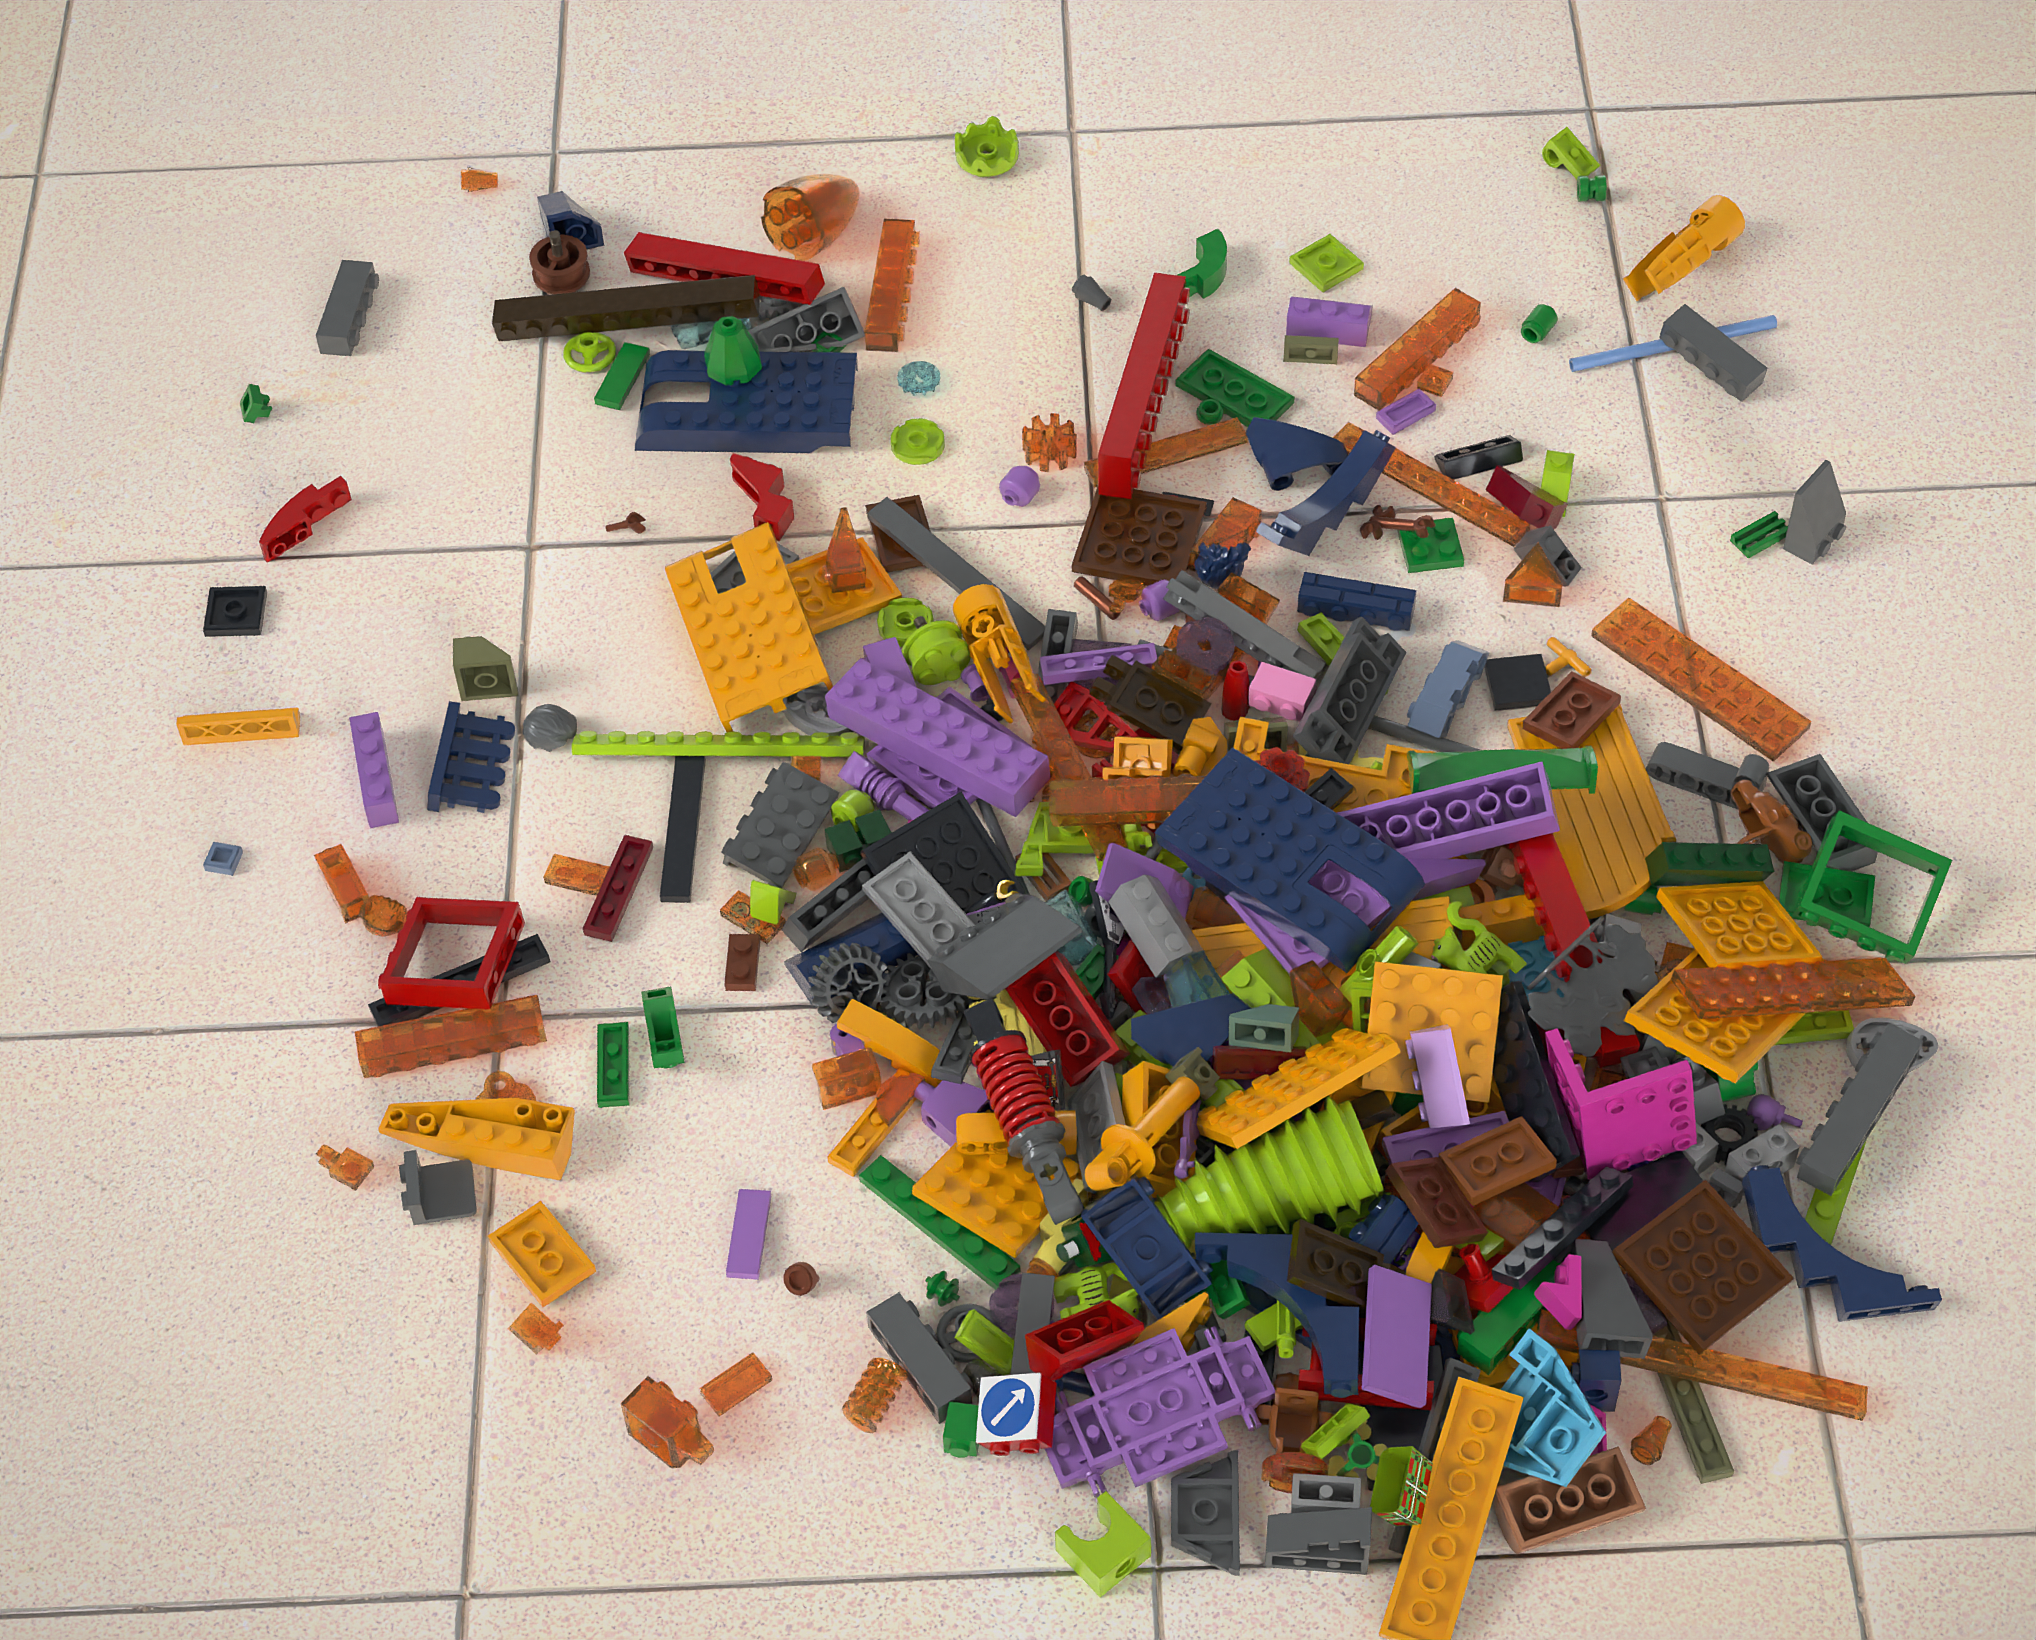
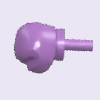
[1747,1094,1803,1131]

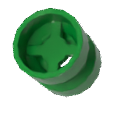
[1577,175,1607,202]

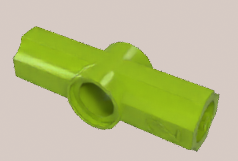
[1335,926,1419,1011]

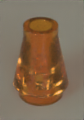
[461,167,498,193]
[1630,1416,1672,1465]

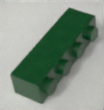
[1645,842,1775,886]

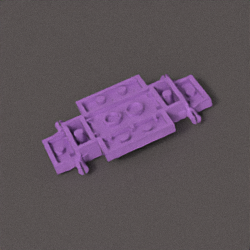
[1045,1326,1275,1498]

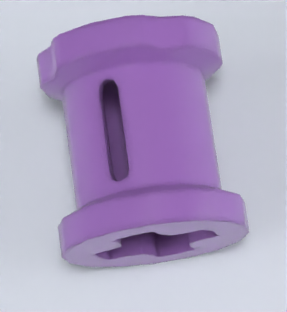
[961,664,990,702]

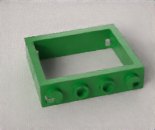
[1793,810,1952,964]

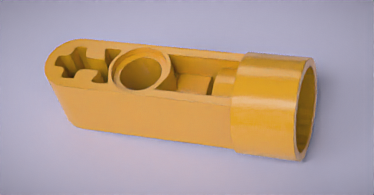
[956,1110,1077,1155]

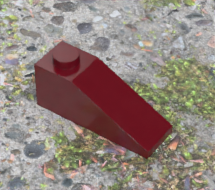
[1485,465,1568,529]

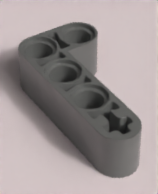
[1646,742,1769,810]

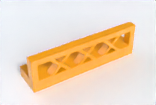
[176,708,300,745]

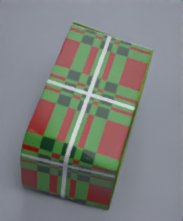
[1370,1446,1433,1526]

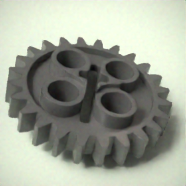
[879,953,973,1030]

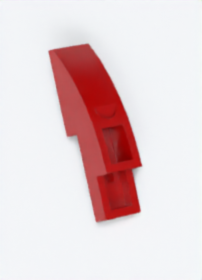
[259,476,352,563]

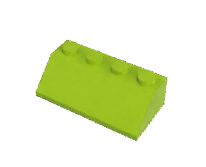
[1220,948,1347,1048]

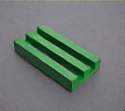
[1730,511,1788,558]

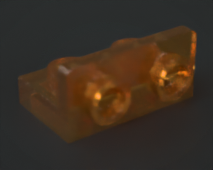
[812,1047,882,1110]

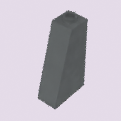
[1570,1239,1653,1359]

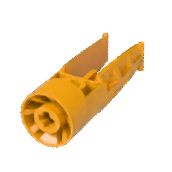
[1623,195,1745,301]
[953,584,1046,724]

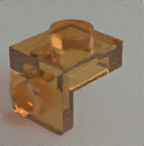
[507,1303,564,1355]

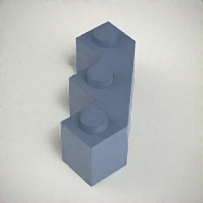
[1407,640,1490,738]

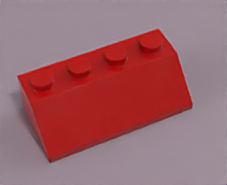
[1005,951,1131,1087]

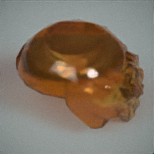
[359,895,407,937]

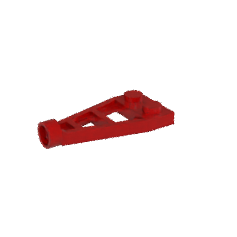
[1038,681,1142,753]

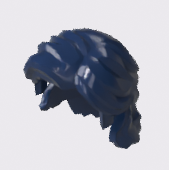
[1194,542,1252,589]

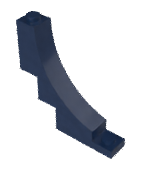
[1256,430,1396,556]
[1742,1165,1942,1322]
[1195,1233,1360,1398]

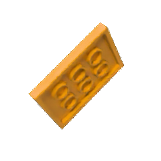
[786,537,902,635]

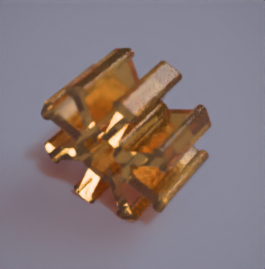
[1022,413,1077,472]

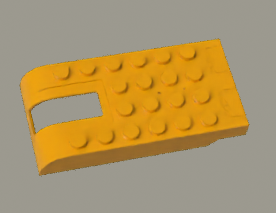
[665,522,833,732]

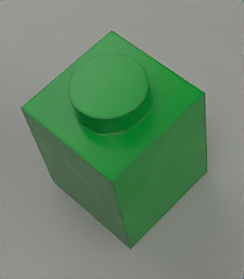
[943,1401,979,1458]

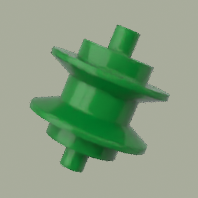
[925,1271,960,1307]

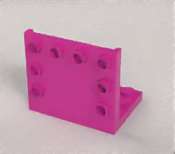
[1545,1028,1697,1180]

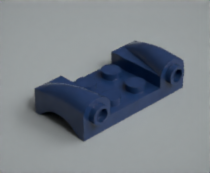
[1081,1174,1213,1320]

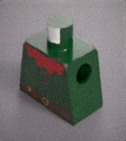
[1056,1199,1112,1268]

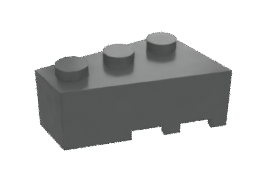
[1265,1507,1372,1575]

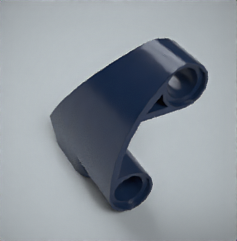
[1246,417,1348,491]
[1131,993,1252,1067]

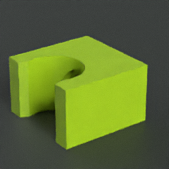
[1055,1491,1151,1597]

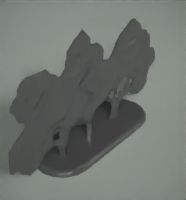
[1526,915,1659,1057]

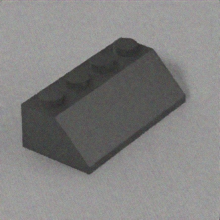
[1767,754,1878,872]

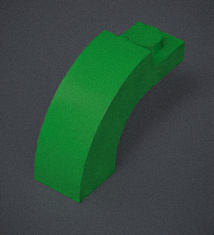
[1177,228,1227,299]
[641,986,685,1069]

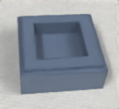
[203,842,243,876]

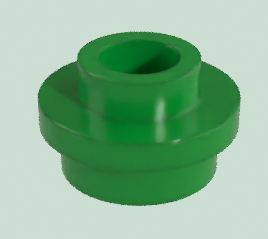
[1196,399,1223,425]

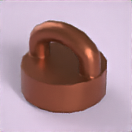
[784,1261,820,1296]

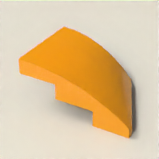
[1102,736,1173,829]

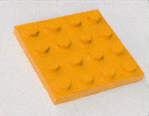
[1656,881,1823,974]
[1361,961,1503,1102]
[912,1109,1083,1258]

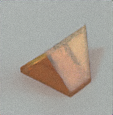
[1503,542,1563,607]

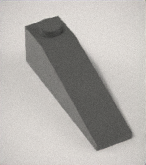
[1030,609,1078,720]

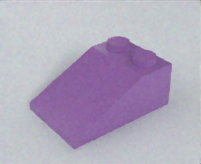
[1095,843,1194,920]

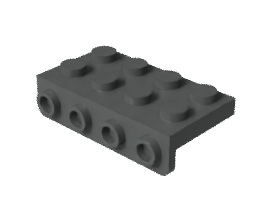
[721,761,840,888]

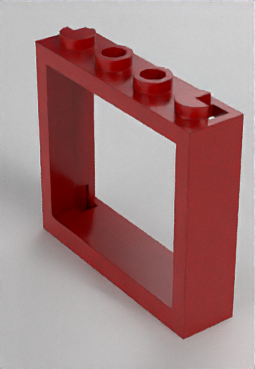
[378,897,525,1010]

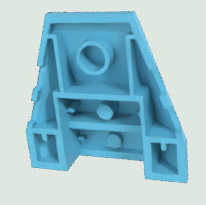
[1501,1328,1606,1487]

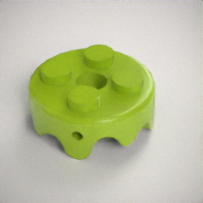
[955,116,1019,177]

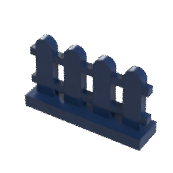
[427,701,515,813]

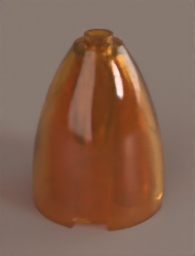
[761,174,860,261]

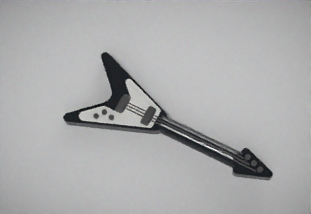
[1089,880,1125,1020]

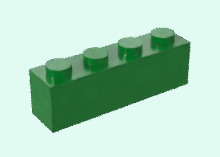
[1457,1260,1560,1375]

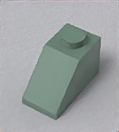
[1229,1004,1299,1052]

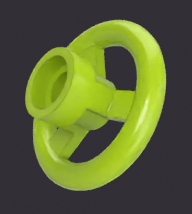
[563,332,616,373]

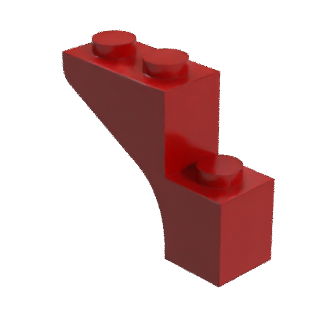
[730,453,794,541]

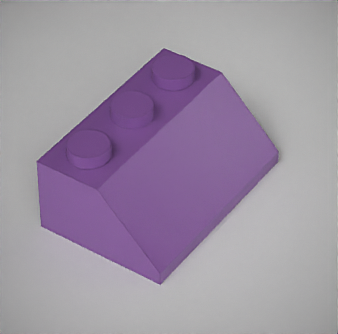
[1286,296,1373,347]

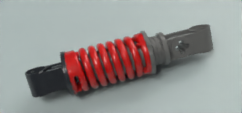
[964,998,1085,1225]

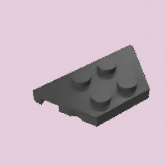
[1171,1450,1240,1576]

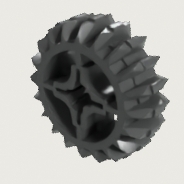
[808,943,890,1023]

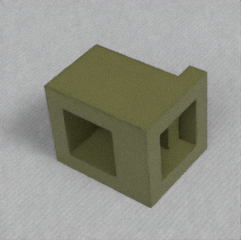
[1165,1047,1220,1101]

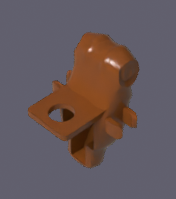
[1730,780,1812,864]
[1256,1372,1334,1472]

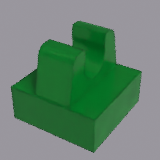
[240,384,272,423]

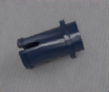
[1055,1371,1094,1397]

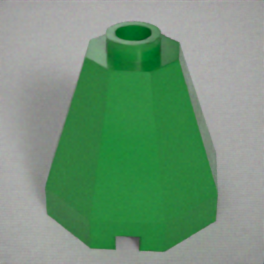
[704,316,762,386]

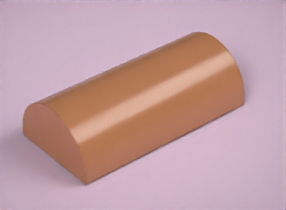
[1493,1446,1646,1554]

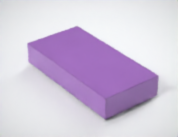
[1376,389,1436,435]

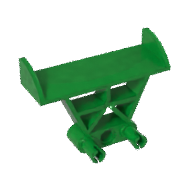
[1407,746,1598,794]

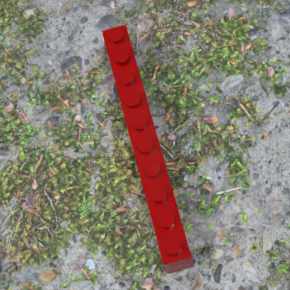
[1505,833,1640,1068]

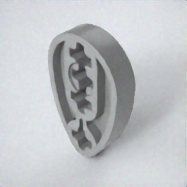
[782,686,854,736]
[1846,1018,1938,1072]

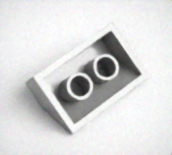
[1108,875,1206,978]

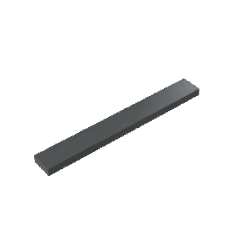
[867,497,1045,651]

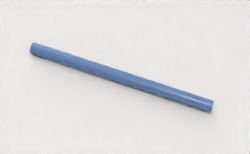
[1569,315,1777,372]

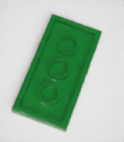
[1175,348,1295,427]

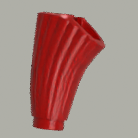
[1221,661,1250,721]

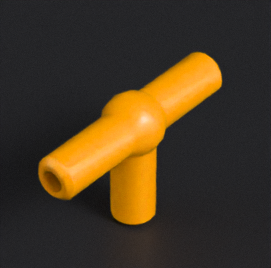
[1545,637,1592,677]

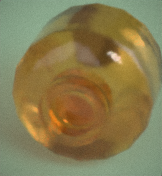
[793,847,839,891]

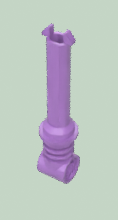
[838,751,929,820]

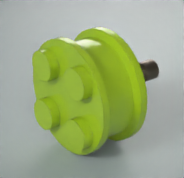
[902,616,971,685]

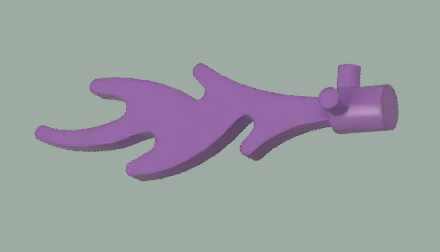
[1174,1099,1202,1179]

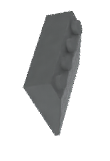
[927,893,1083,1000]

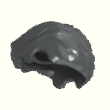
[523,704,577,752]

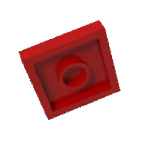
[1107,939,1176,1015]
[1440,1243,1513,1313]

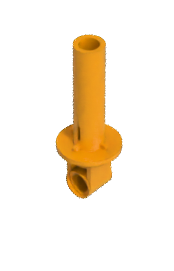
[1085,1076,1200,1191]

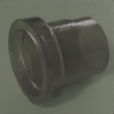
[963,1359,1002,1398]

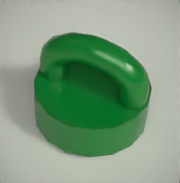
[1068,876,1093,907]

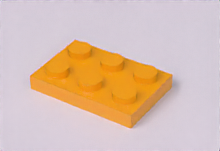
[488,1201,596,1307]

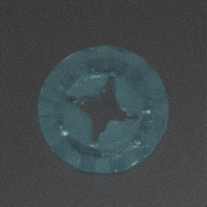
[897,361,940,396]

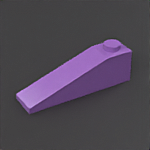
[1407,858,1486,901]

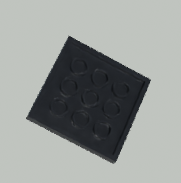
[860,792,1025,913]

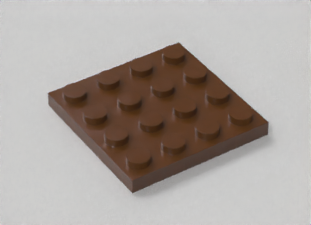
[1072,486,1207,586]
[1612,1180,1795,1355]

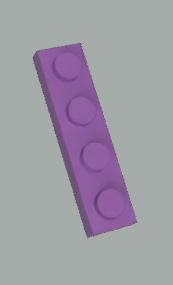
[1040,643,1159,685]

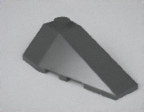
[748,287,866,352]

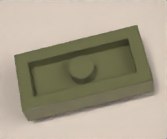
[1283,335,1339,365]

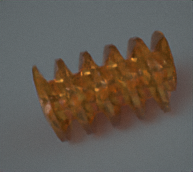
[842,1358,908,1433]

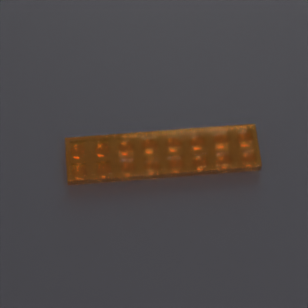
[1591,597,1812,762]
[1671,957,1916,1019]

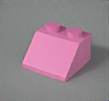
[1249,662,1317,722]

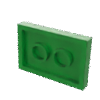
[1779,861,1876,927]

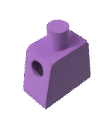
[914,1080,993,1147]

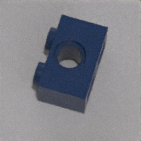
[1571,1350,1622,1412]

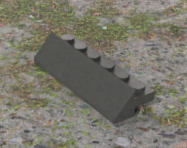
[1163,570,1328,679]
[1293,617,1407,764]

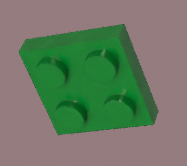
[1397,517,1464,573]

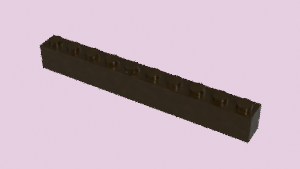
[492,275,760,341]

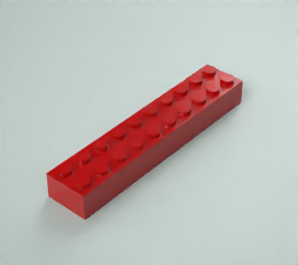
[1098,272,1190,499]

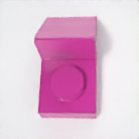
[1534,1254,1582,1330]

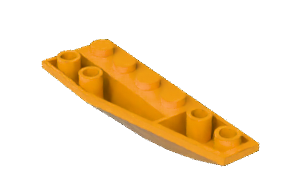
[378,1098,575,1181]

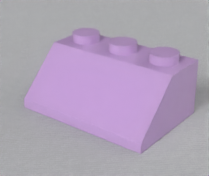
[1405,1024,1470,1128]

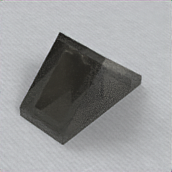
[1430,1268,1475,1335]

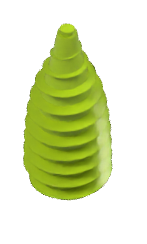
[1154,1095,1384,1248]

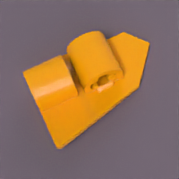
[1173,717,1227,787]

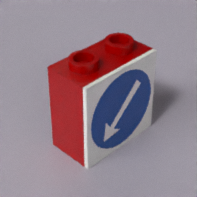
[976,1373,1057,1456]

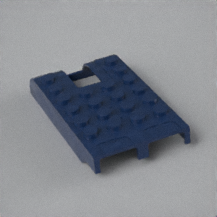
[634,350,858,453]
[1154,747,1425,973]

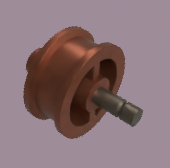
[529,230,590,294]

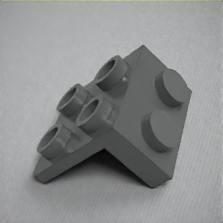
[399,1150,477,1225]

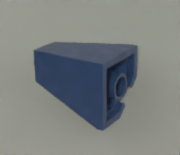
[537,191,605,250]

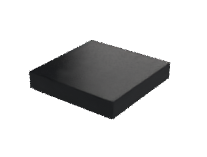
[203,586,267,637]
[1484,654,1551,711]

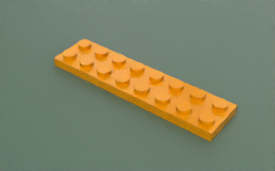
[1379,1377,1524,1640]

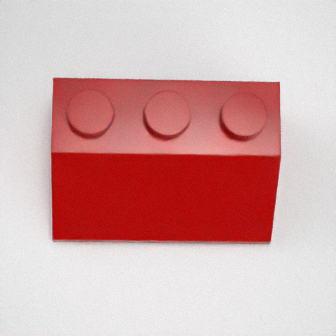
[1025,1300,1144,1380]

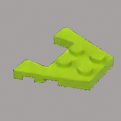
[1015,802,1122,876]

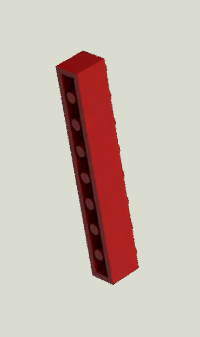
[624,232,825,305]

